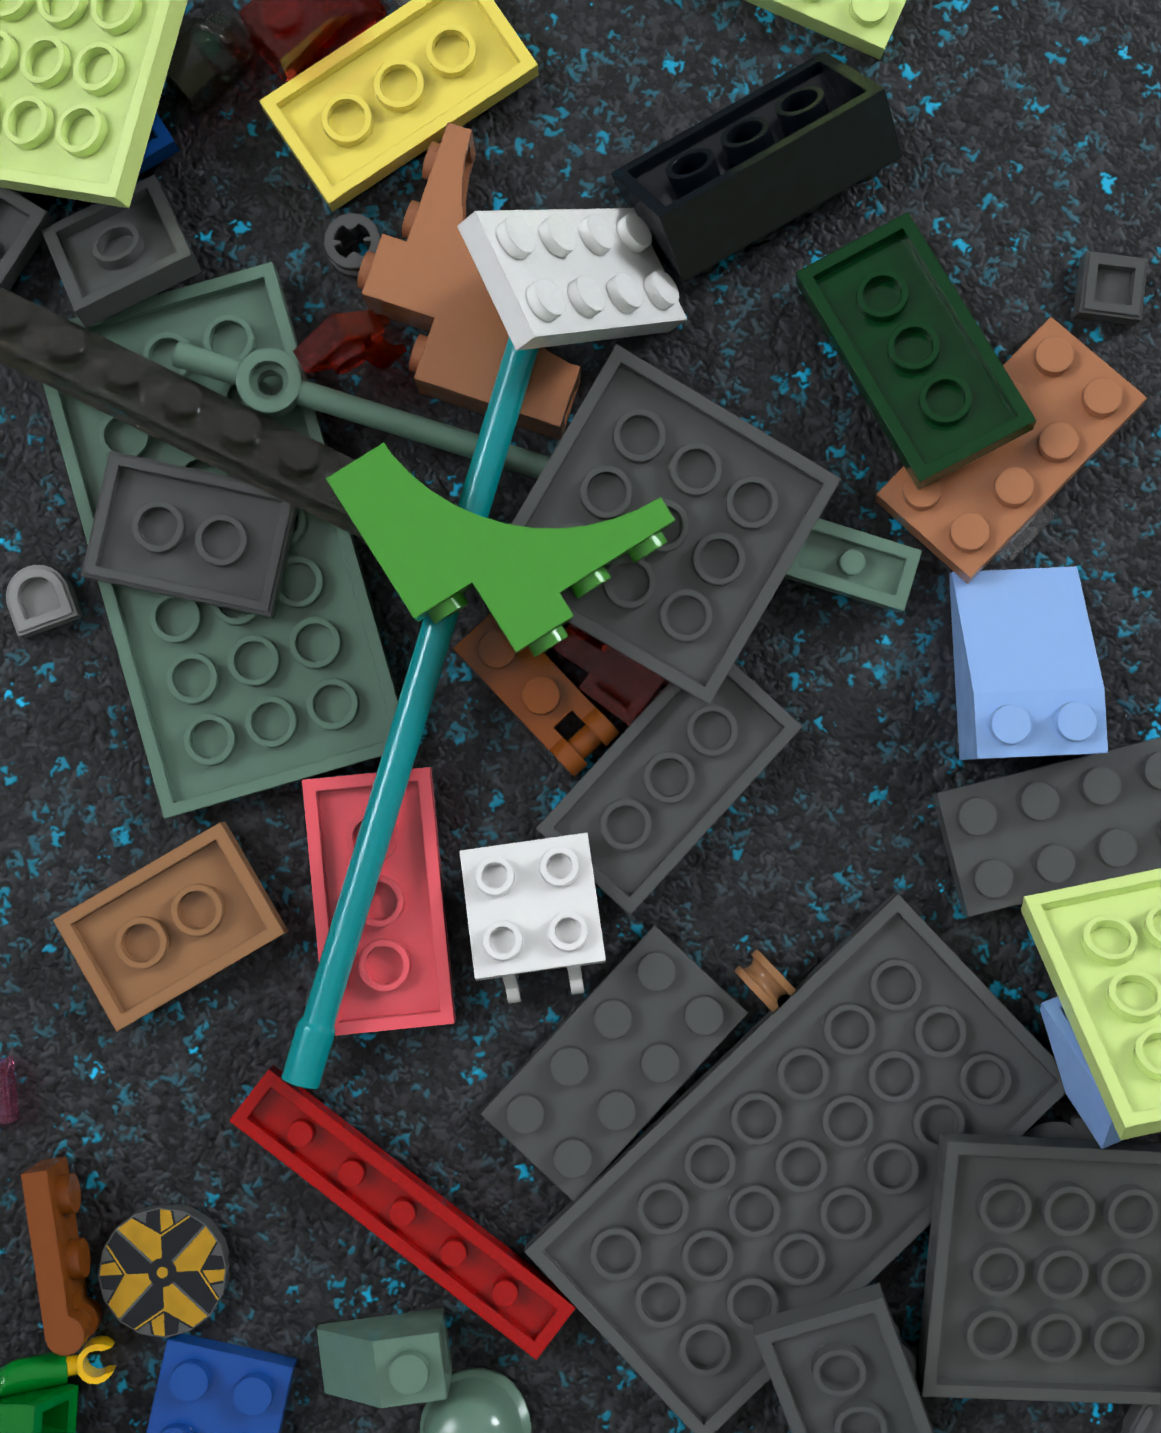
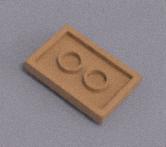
[53,822,288,1032]

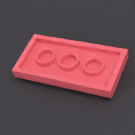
[302,767,456,1036]

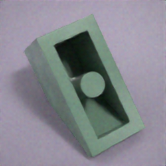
[317,1307,453,1408]

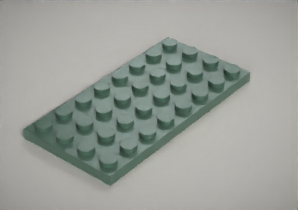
[28,262,399,819]

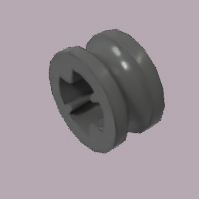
[324,213,381,278]

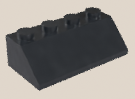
[611,51,902,282]

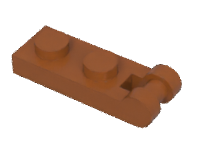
[453,613,620,778]
[21,1156,103,1356]

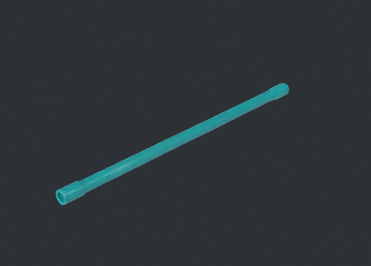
[281,337,539,1089]

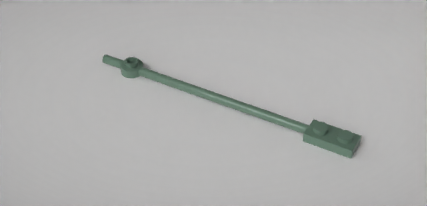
[172,341,922,613]

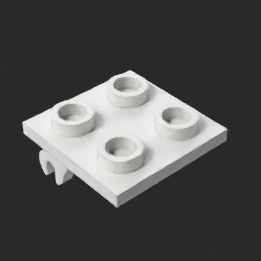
[460,832,606,1004]

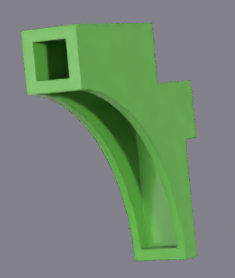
[326,443,675,657]

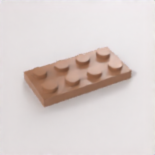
[875,317,1147,584]

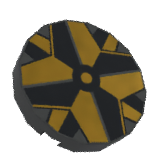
[98,1203,230,1338]

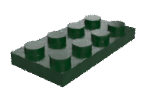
[796,212,1036,490]

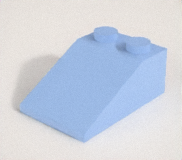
[949,566,1108,760]

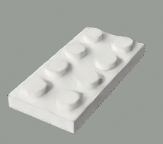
[457,208,687,351]

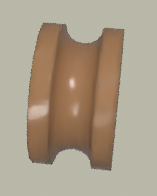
[734,949,796,1013]

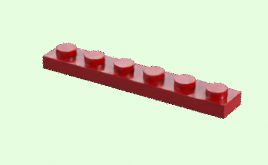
[229,1065,576,1360]

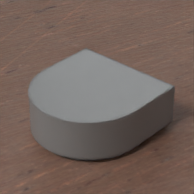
[6,565,84,639]

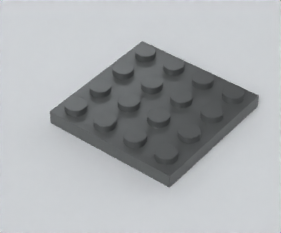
[512,344,841,705]
[915,1132,1161,1405]

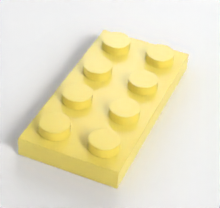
[259,0,539,212]

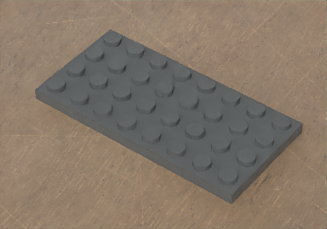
[525,893,1065,1433]

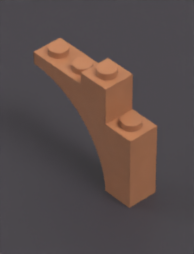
[357,122,581,440]

